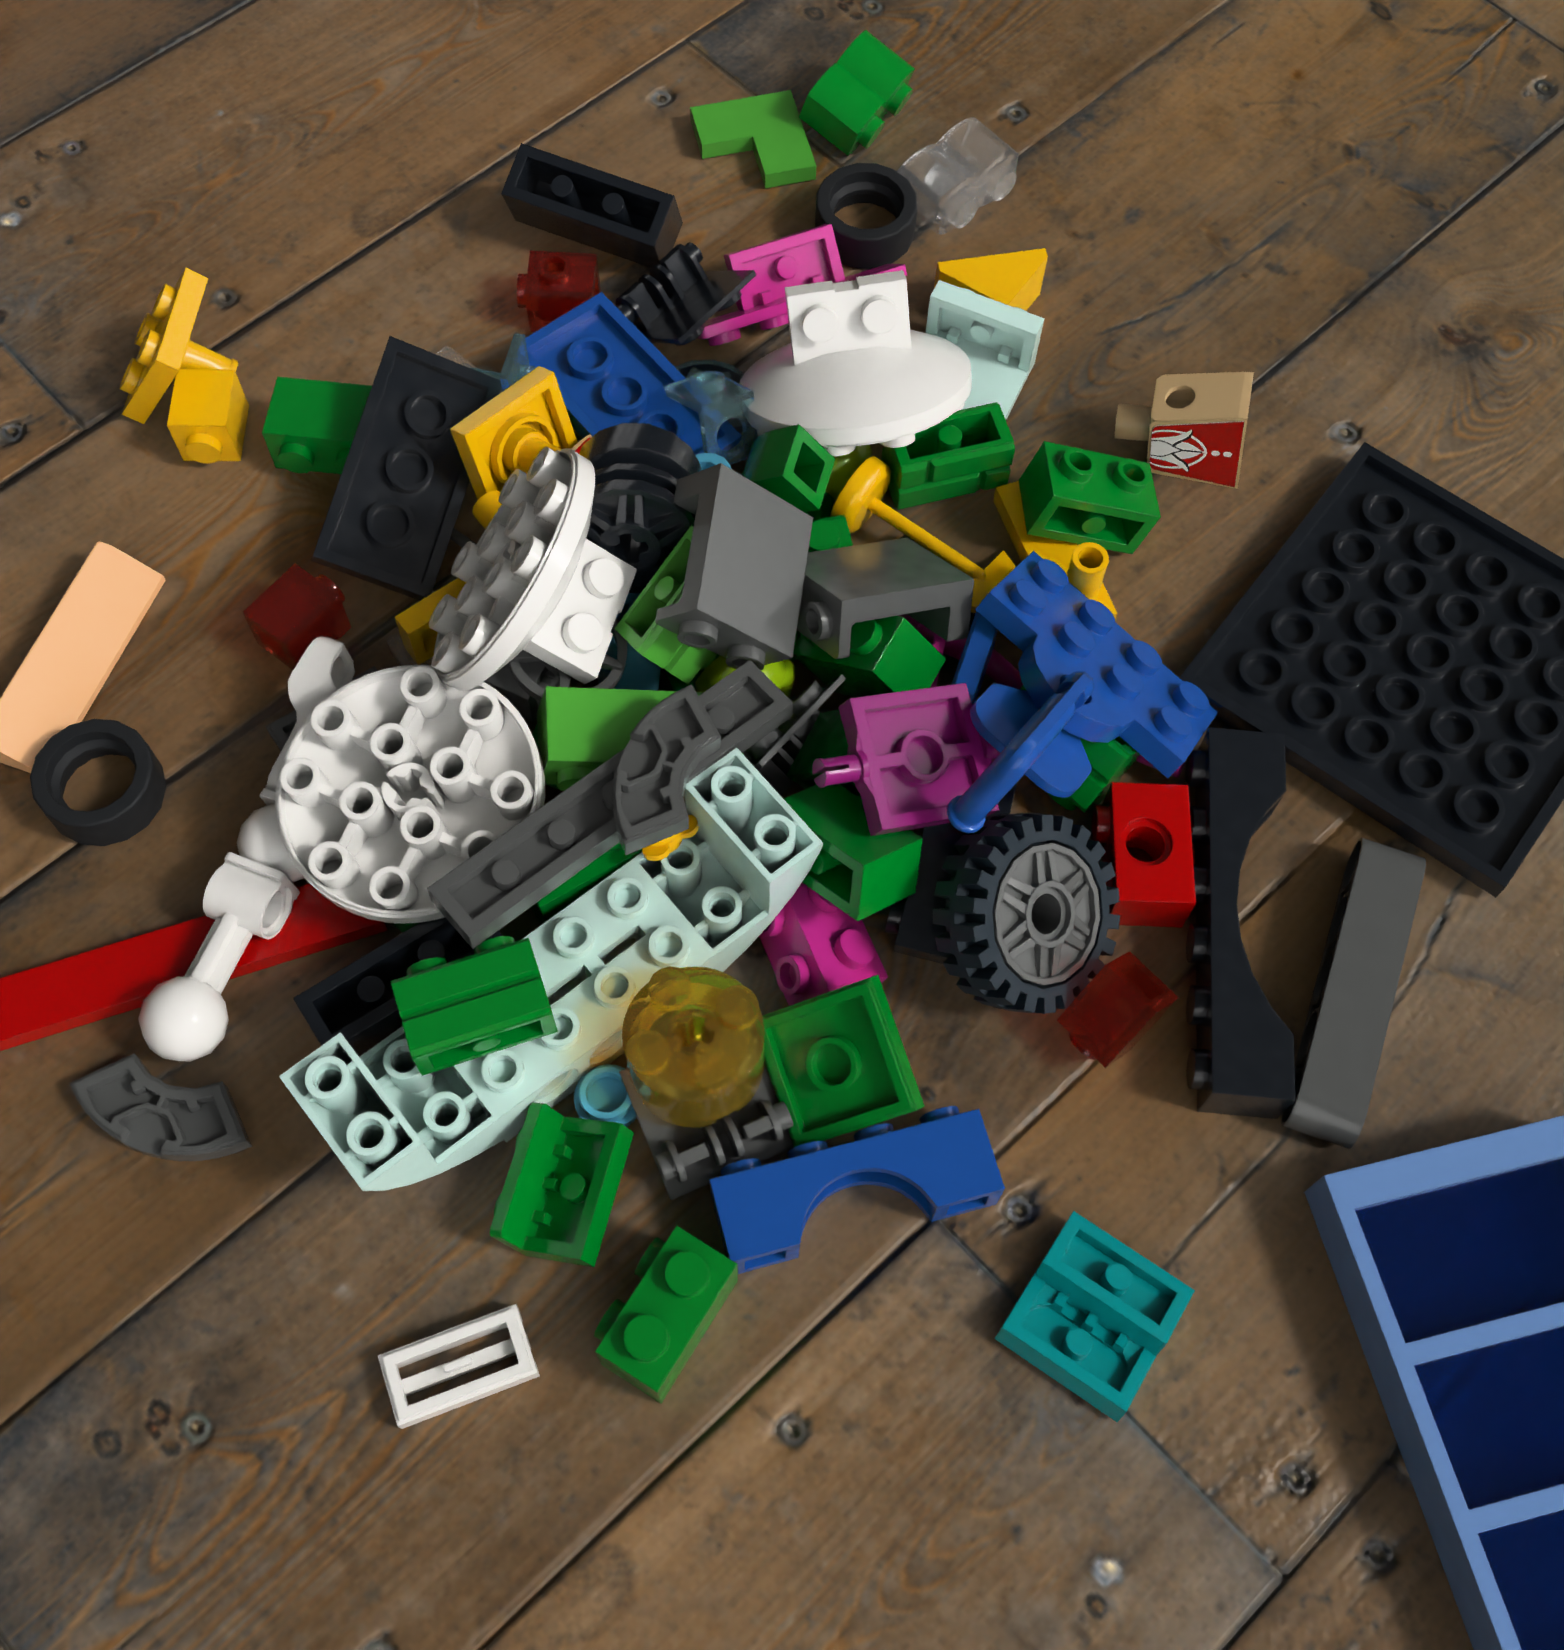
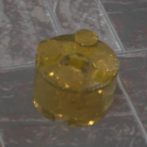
[622,966,765,1127]

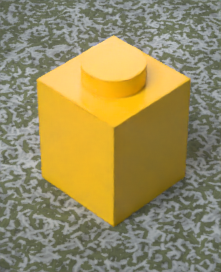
[167,369,249,464]

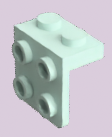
[925,280,1045,420]

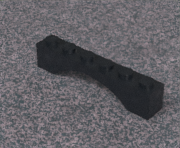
[1185,727,1296,1119]

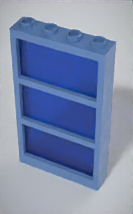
[1304,1115,1564,1650]

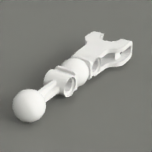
[138,636,405,1062]

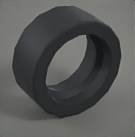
[815,163,917,269]
[30,719,167,846]

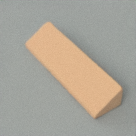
[0,541,166,773]

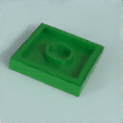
[750,975,925,1147]

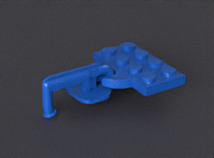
[947,551,1218,833]

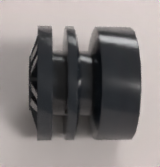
[579,423,702,593]

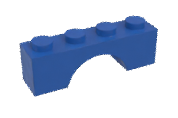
[709,1106,1005,1274]

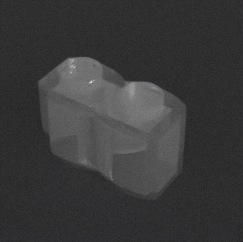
[897,117,1019,235]

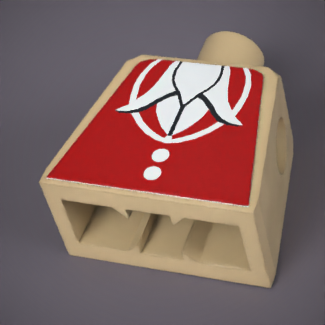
[1115,372,1254,489]

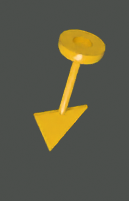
[830,456,1016,613]

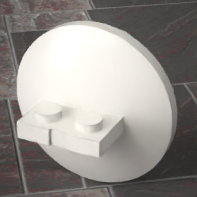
[739,270,972,456]
[429,447,637,691]
[275,665,545,924]

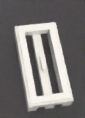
[378,1304,540,1429]

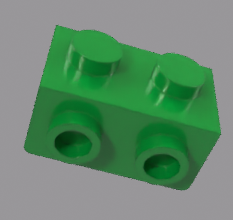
[490,1102,634,1267]

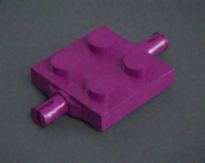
[812,683,1000,836]

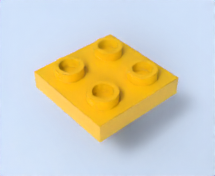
[119,268,238,424]
[450,366,578,500]

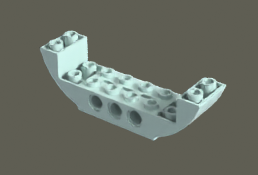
[279,748,823,1191]

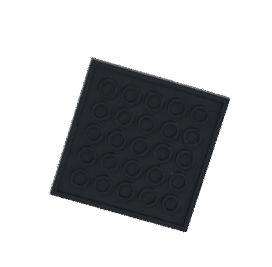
[1179,442,1564,898]

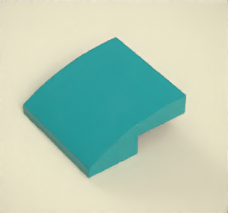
[994,1211,1195,1422]

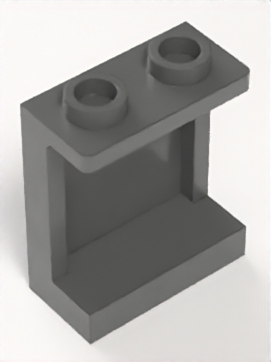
[655,463,813,670]
[797,538,974,659]

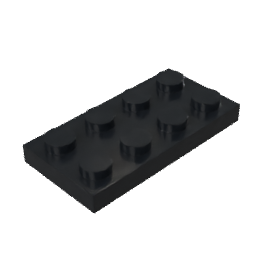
[311,336,503,601]

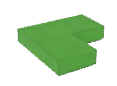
[690,90,817,189]

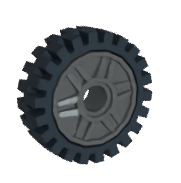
[933,813,1120,1014]

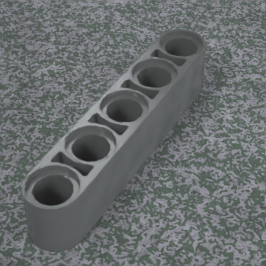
[1281,837,1426,1149]

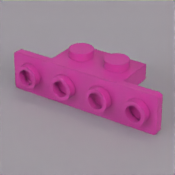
[698,224,907,346]
[759,883,888,1006]

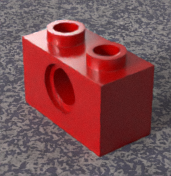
[1091,782,1196,928]

